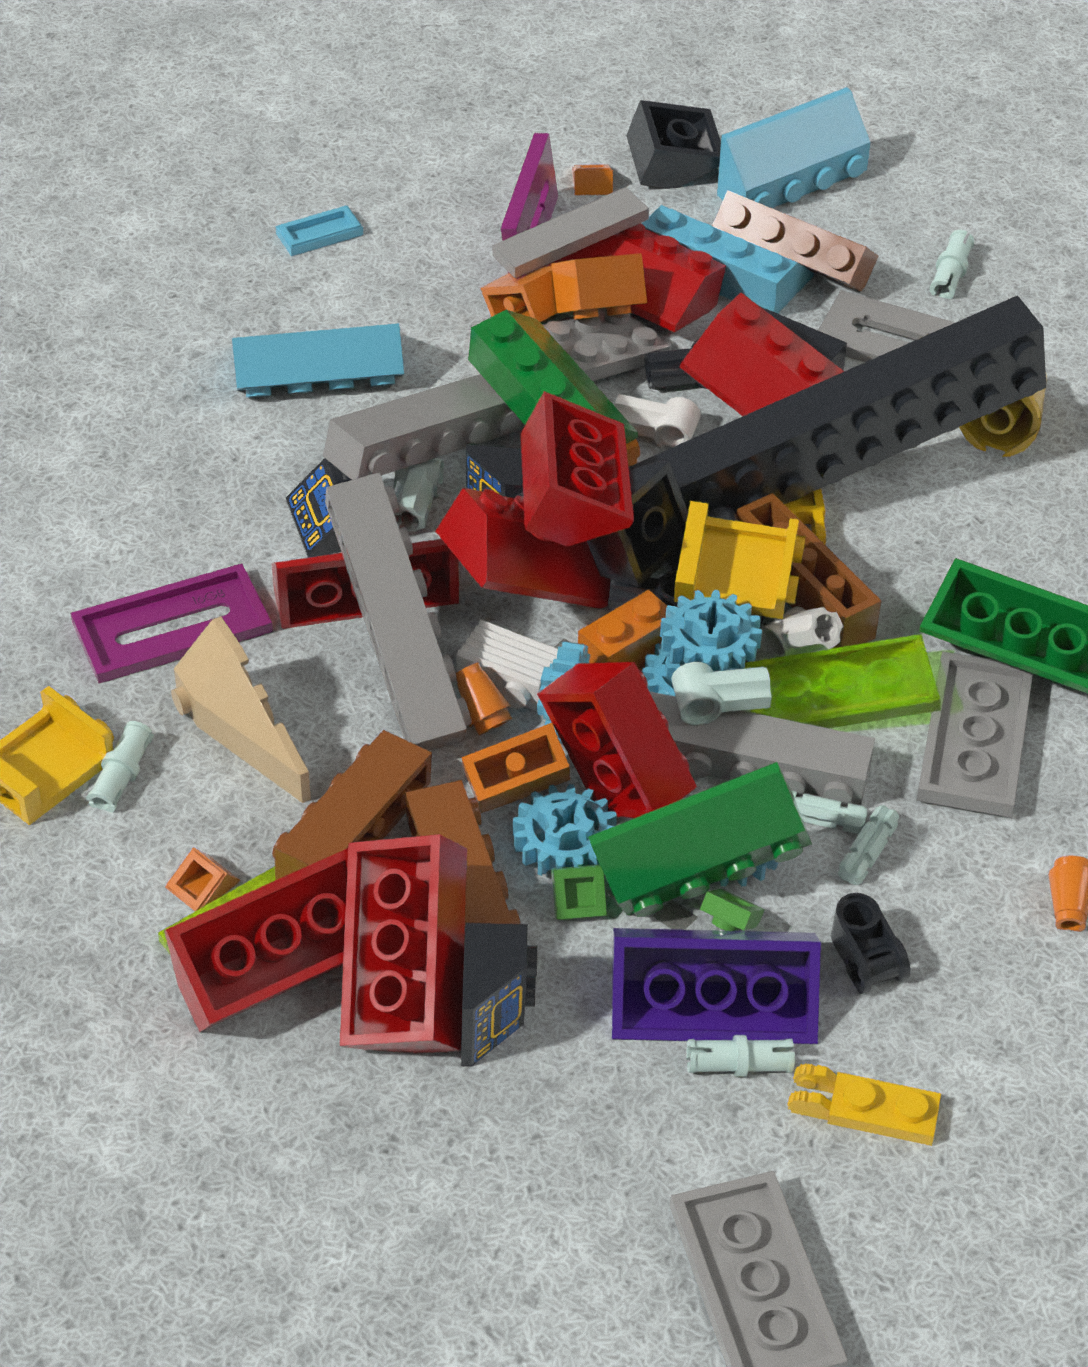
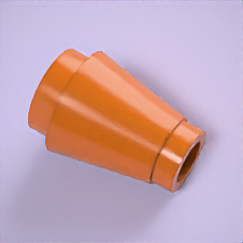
[456,662,512,735]
[1048,855,1088,932]

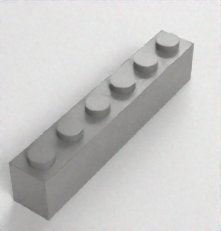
[323,374,525,480]
[325,472,471,751]
[649,691,875,807]

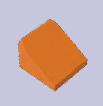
[572,164,613,195]
[165,847,241,914]

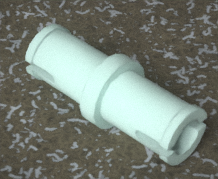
[930,230,974,299]
[86,721,154,813]
[686,1035,795,1077]

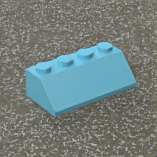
[717,87,871,208]
[642,205,814,313]
[232,323,404,398]

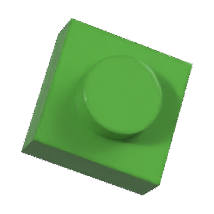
[551,864,607,920]
[699,889,765,931]

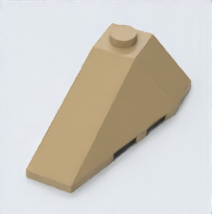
[171,616,311,803]

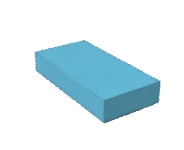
[276,206,363,256]

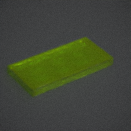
[744,634,941,729]

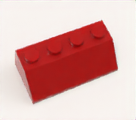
[543,223,726,332]
[680,293,844,416]
[521,391,634,546]
[435,487,610,609]
[271,539,459,629]
[340,834,467,1053]
[164,848,348,1032]

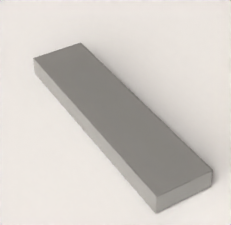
[492,187,649,278]

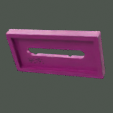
[500,133,558,273]
[70,563,273,684]

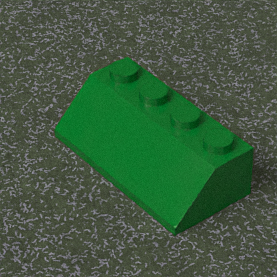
[468,310,639,444]
[919,558,1088,693]
[588,762,812,917]

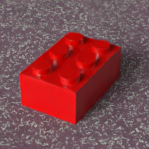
[537,662,697,818]

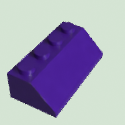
[612,928,821,1044]

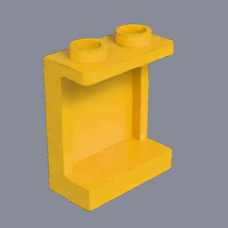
[674,501,806,619]
[0,686,114,825]

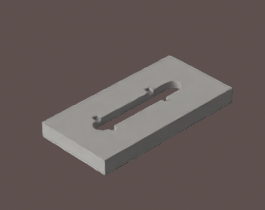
[818,290,955,362]

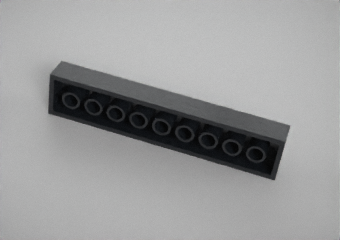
[629,295,1047,551]

